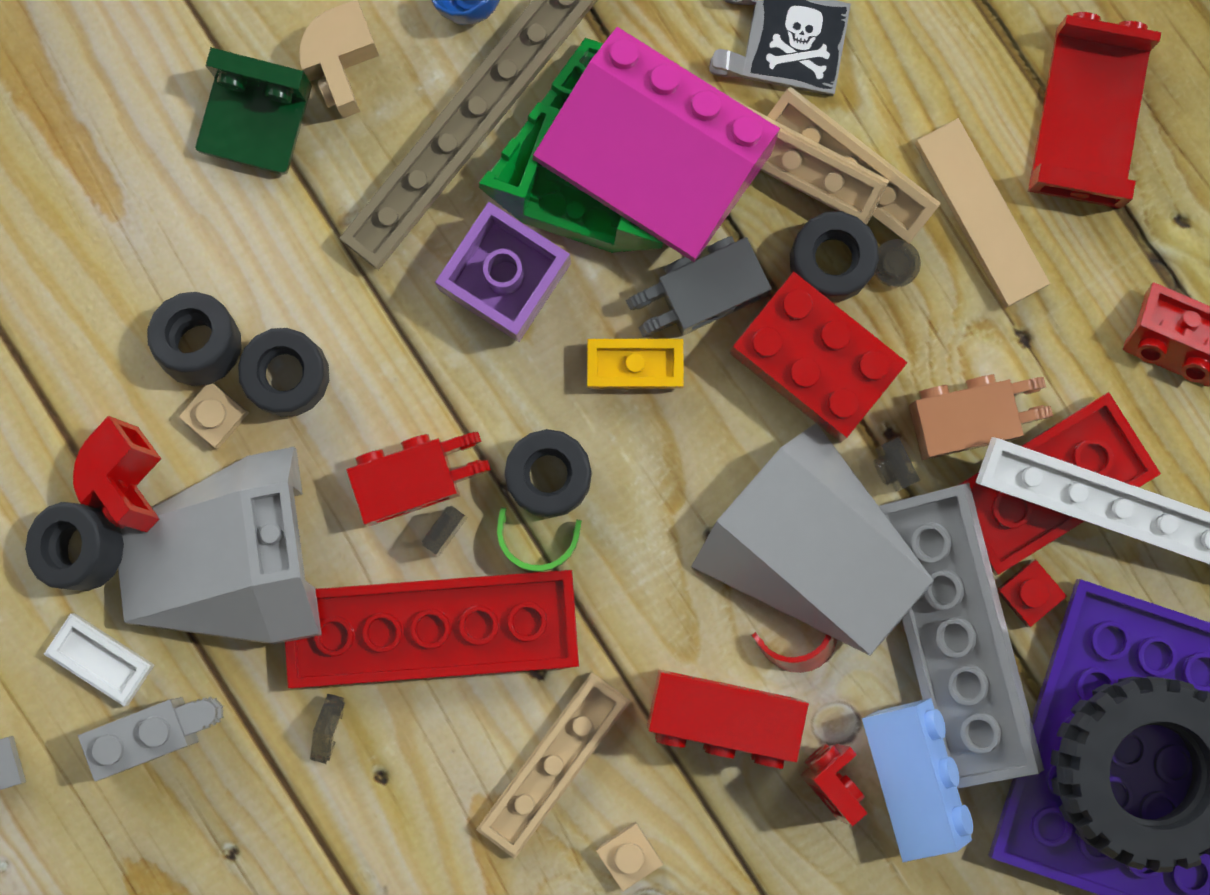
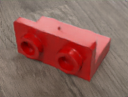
[1123,282,1210,387]
[800,743,868,827]

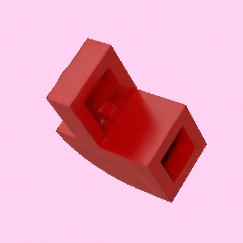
[73,416,161,532]

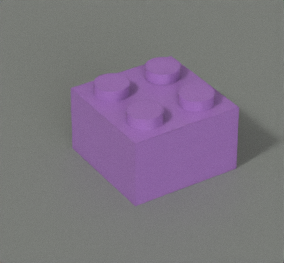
[435,201,571,342]

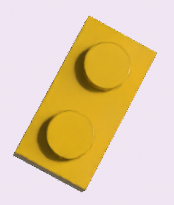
[587,339,684,389]

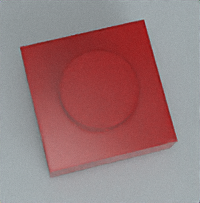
[997,559,1067,627]

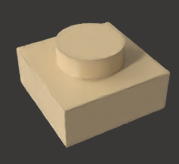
[179,383,249,449]
[596,822,663,892]

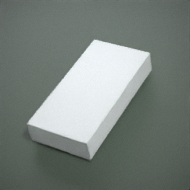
[44,613,154,706]

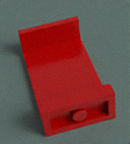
[1028,12,1162,209]

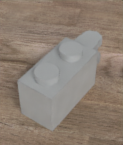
[78,697,224,782]

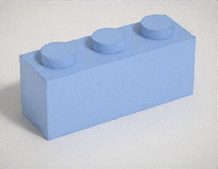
[862,698,973,862]

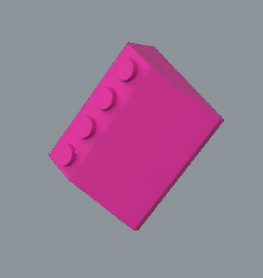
[533,27,780,262]

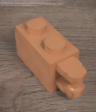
[909,374,1053,460]

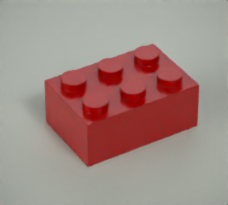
[729,271,908,443]
[647,669,809,769]

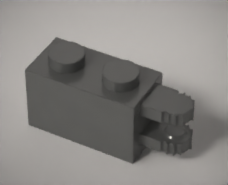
[626,236,771,337]

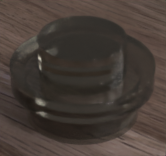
[874,239,921,288]

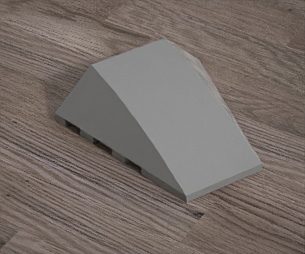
[691,423,934,656]

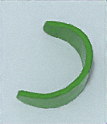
[497,507,582,572]

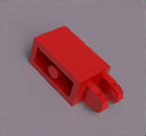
[346,432,491,526]

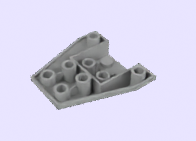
[118,447,322,644]

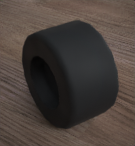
[789,211,879,302]
[147,292,242,386]
[238,328,330,417]
[504,429,592,518]
[25,502,124,591]

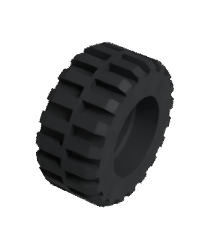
[1050,676,1210,872]

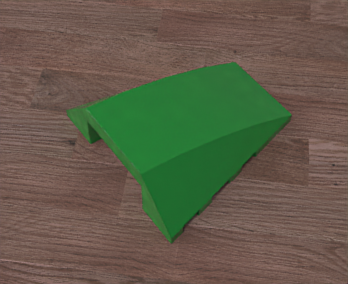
[479,38,663,253]

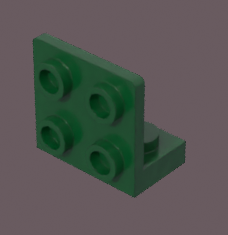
[195,47,312,175]

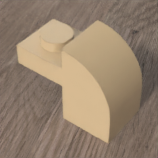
[299,0,379,118]

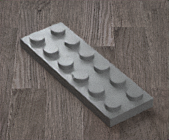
[879,483,1044,789]

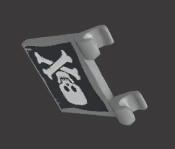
[709,0,851,96]

